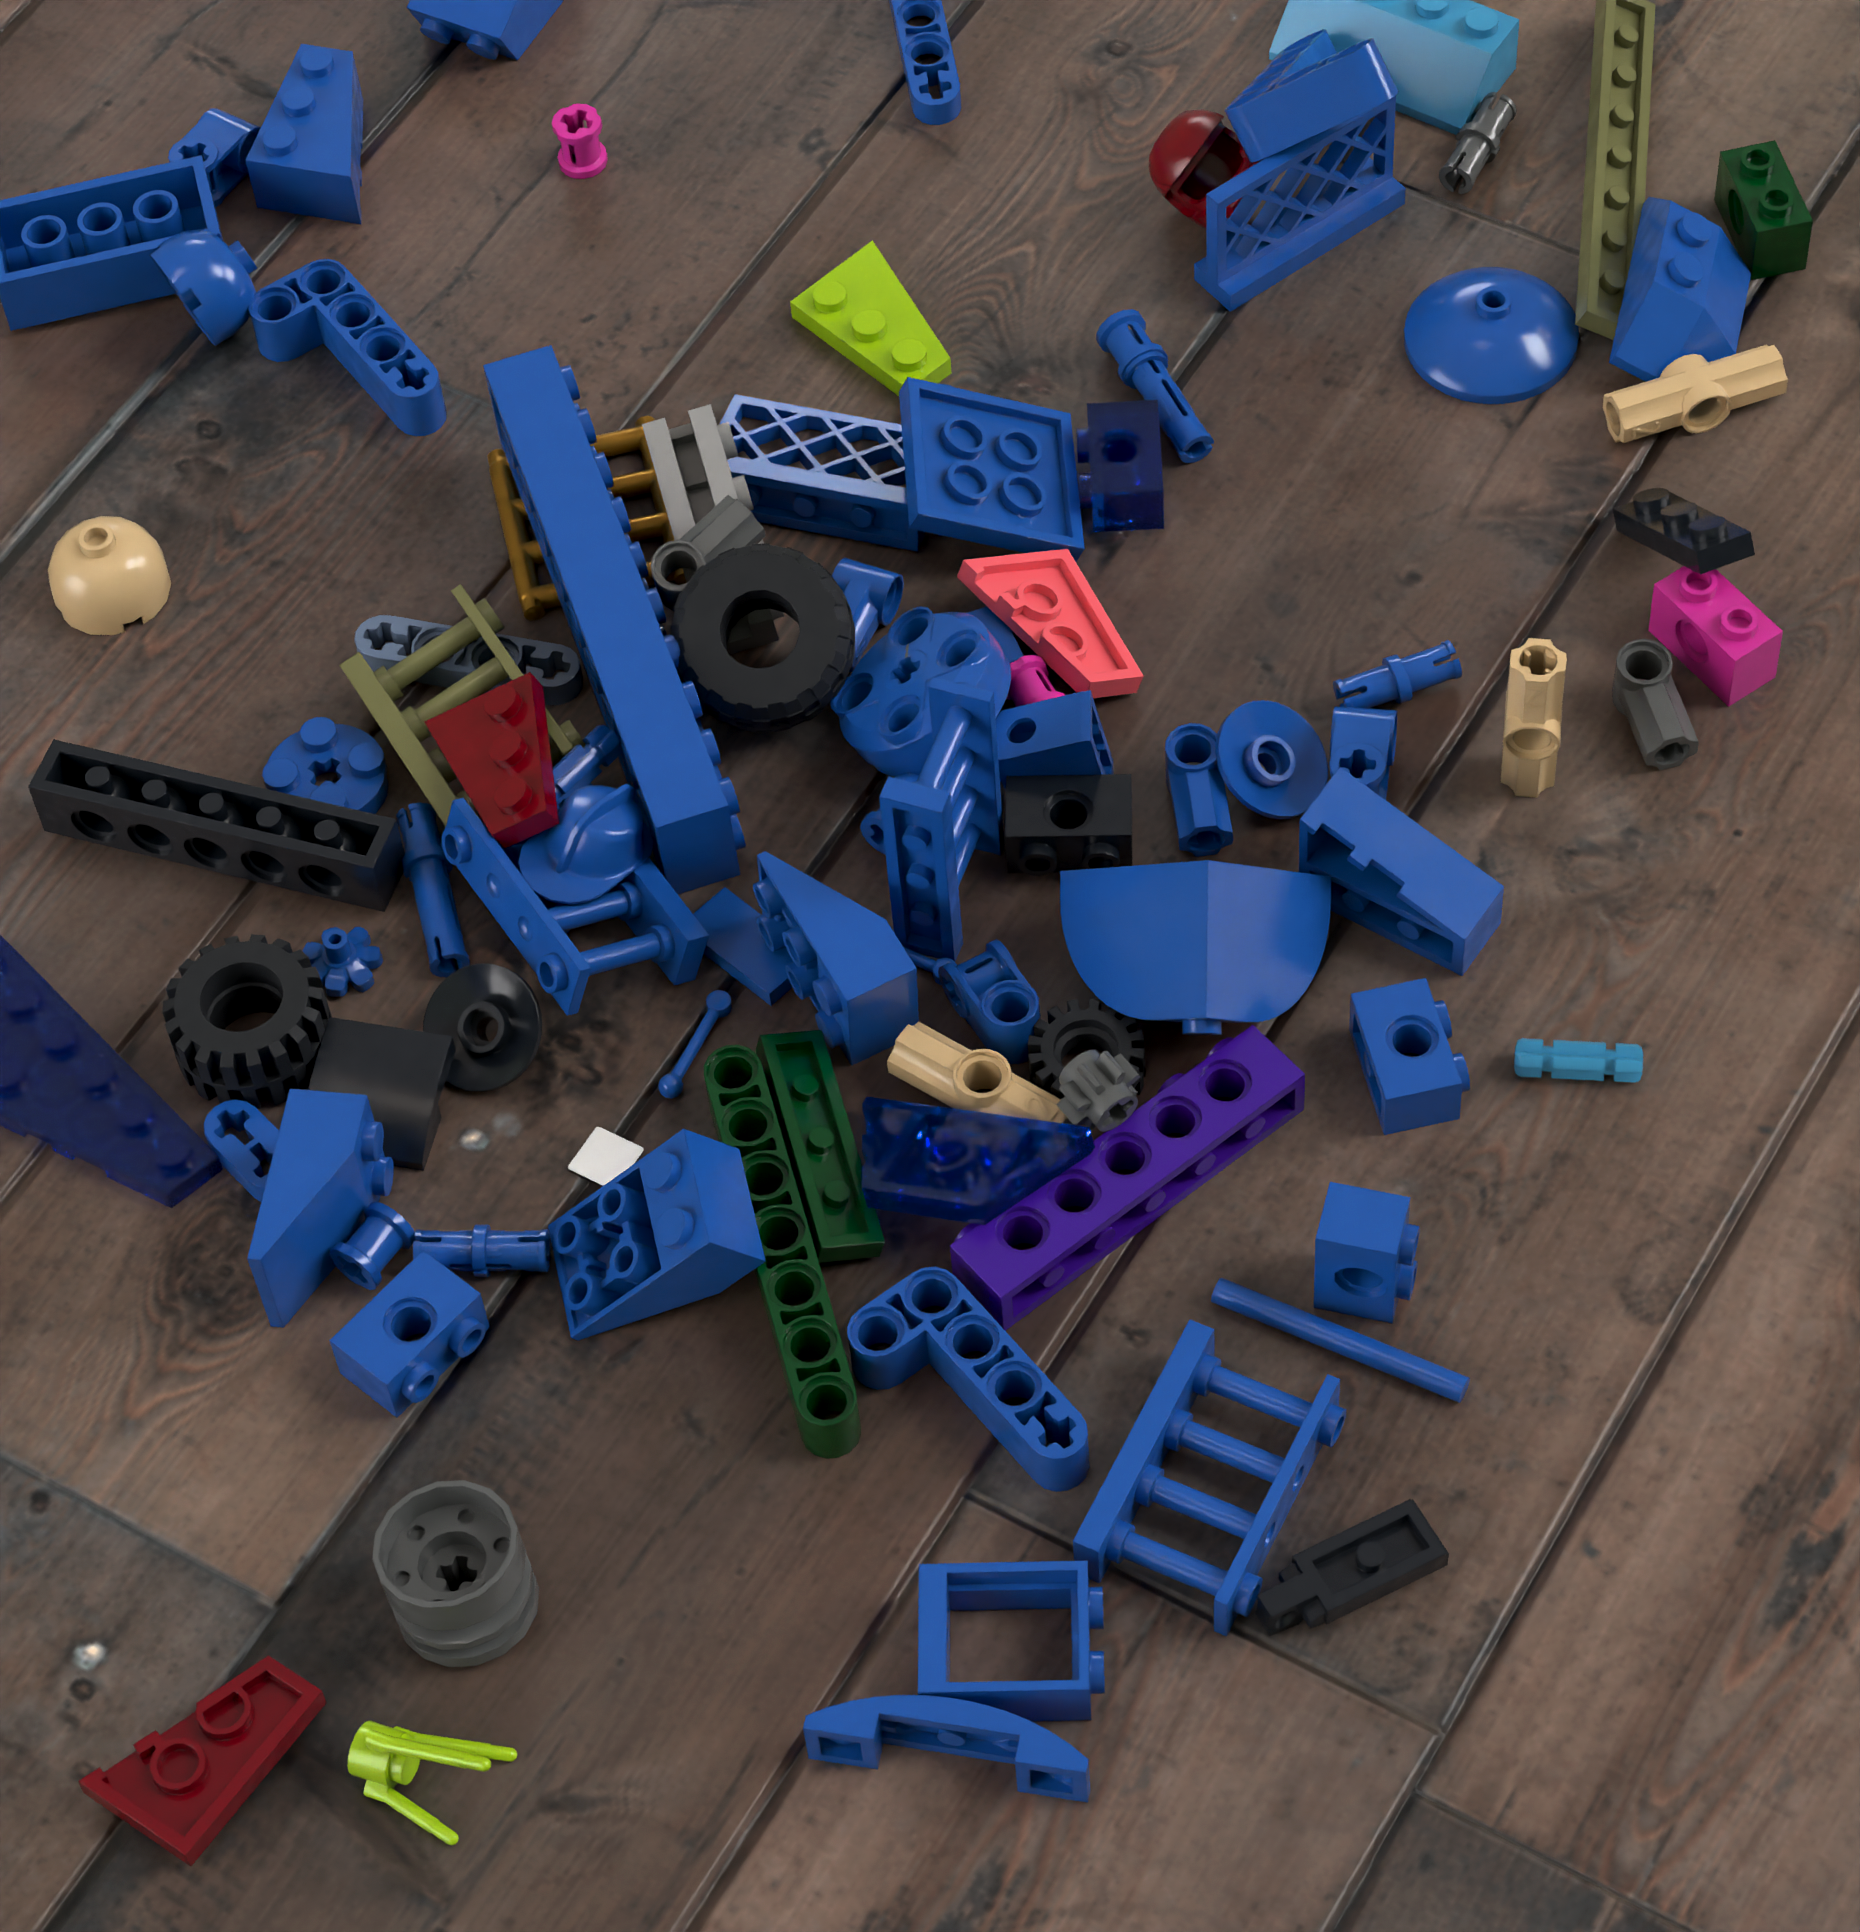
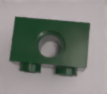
[1714,140,1813,280]

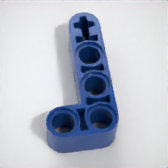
[248,259,447,436]
[847,1267,1090,1492]

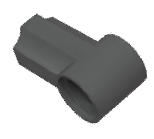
[651,495,766,611]
[1612,639,1699,770]

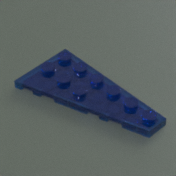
[0,935,223,1208]

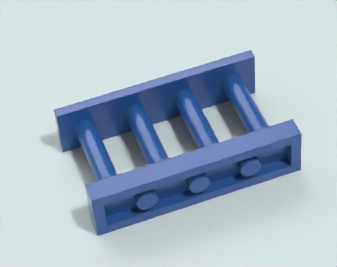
[879,677,1004,962]
[441,783,709,1016]
[1073,1319,1347,1636]

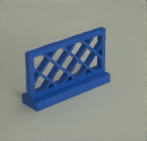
[1194,95,1406,312]
[720,394,925,552]

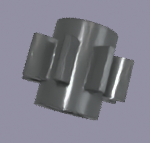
[1057,1050,1140,1131]

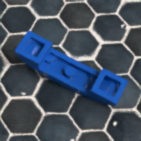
[803,1695,1090,1803]

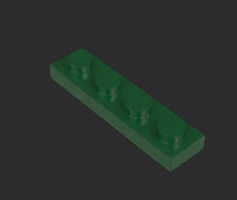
[755,1030,885,1263]

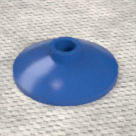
[1215,700,1328,819]

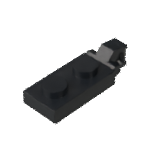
[1255,1499,1449,1636]

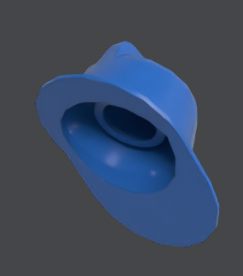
[518,783,653,905]

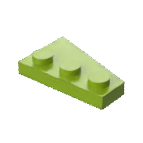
[790,240,952,396]

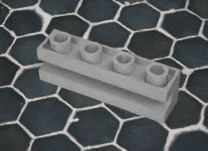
[642,404,785,655]

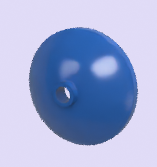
[1404,267,1579,404]

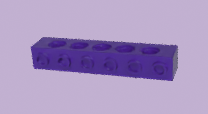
[950,1025,1305,1331]

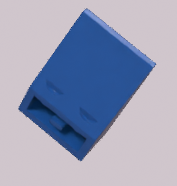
[753,851,919,1066]
[548,1129,766,1340]

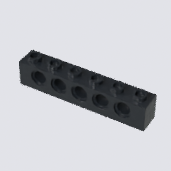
[28,739,405,912]

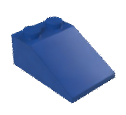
[247,1089,394,1328]

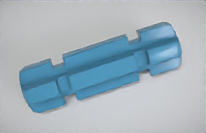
[1514,1038,1643,1083]

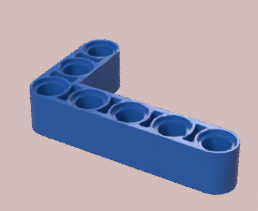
[1224,29,1399,163]

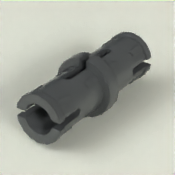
[1439,92,1517,194]

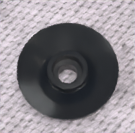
[423,964,542,1092]

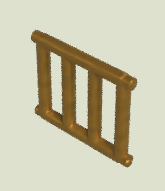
[487,416,687,621]

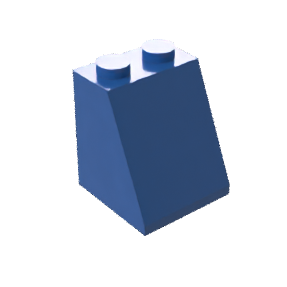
[407,0,564,60]

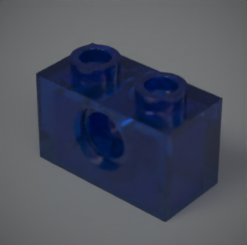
[1076,400,1164,532]

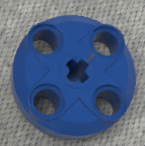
[830,606,1011,777]

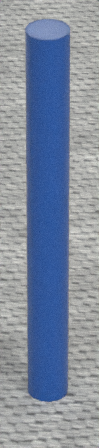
[1211,1278,1470,1403]

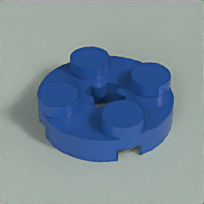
[262,717,389,814]

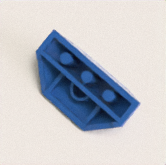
[1609,197,1751,382]

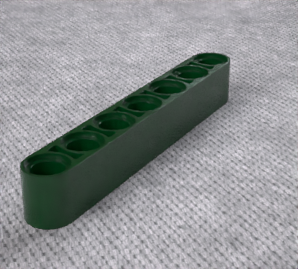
[704,1045,861,1459]

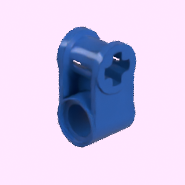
[168,108,261,208]
[1329,706,1397,800]
[938,939,1041,1064]

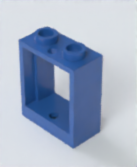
[918,1561,1105,1721]

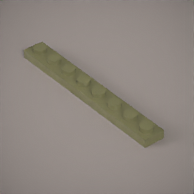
[1575,0,1656,340]

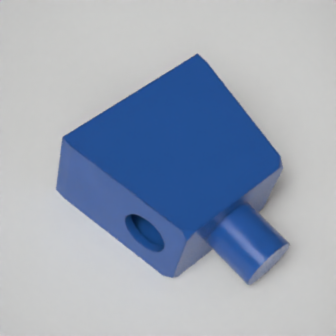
[996,690,1113,792]

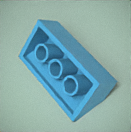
[1269,0,1519,135]

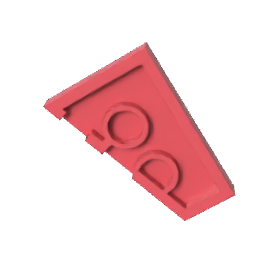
[957,549,1144,698]

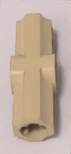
[1603,344,1788,443]
[1500,638,1567,798]
[887,1022,1077,1162]

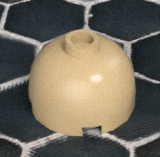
[48,516,171,635]

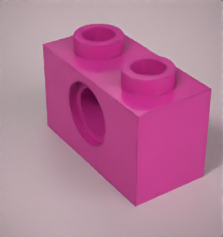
[1648,566,1783,707]

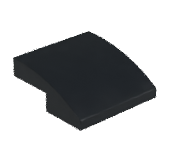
[309,1017,456,1171]

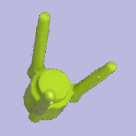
[347,1721,517,1846]

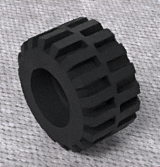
[162,934,332,1109]

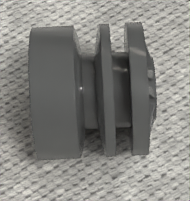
[372,1480,539,1667]

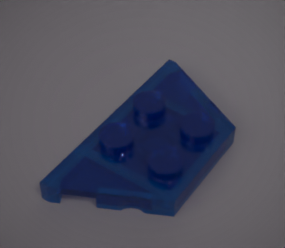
[862,1096,1095,1225]

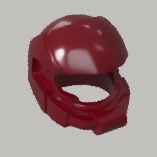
[1149,109,1265,229]

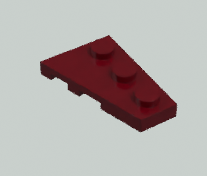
[425,672,559,849]
[78,1655,327,1867]

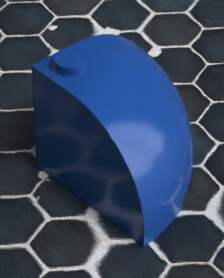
[1060,860,1331,1036]

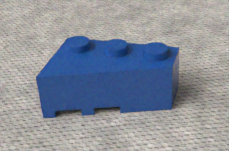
[245,44,363,224]
[1299,767,1504,976]

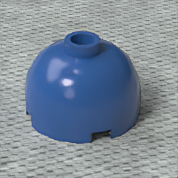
[149,229,258,346]

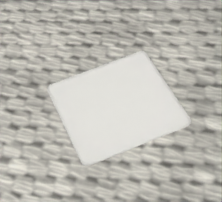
[568,1127,644,1186]

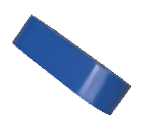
[204,1100,279,1202]

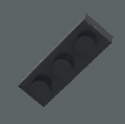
[1613,488,1755,575]

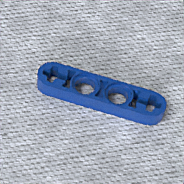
[889,0,961,125]

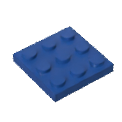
[899,377,1085,562]

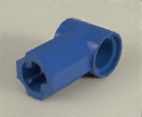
[832,558,904,672]
[1165,723,1233,857]

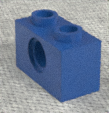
[1349,978,1470,1135]
[1313,1182,1420,1324]
[329,1250,490,1418]

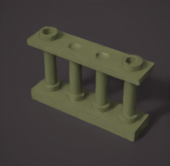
[339,584,586,826]

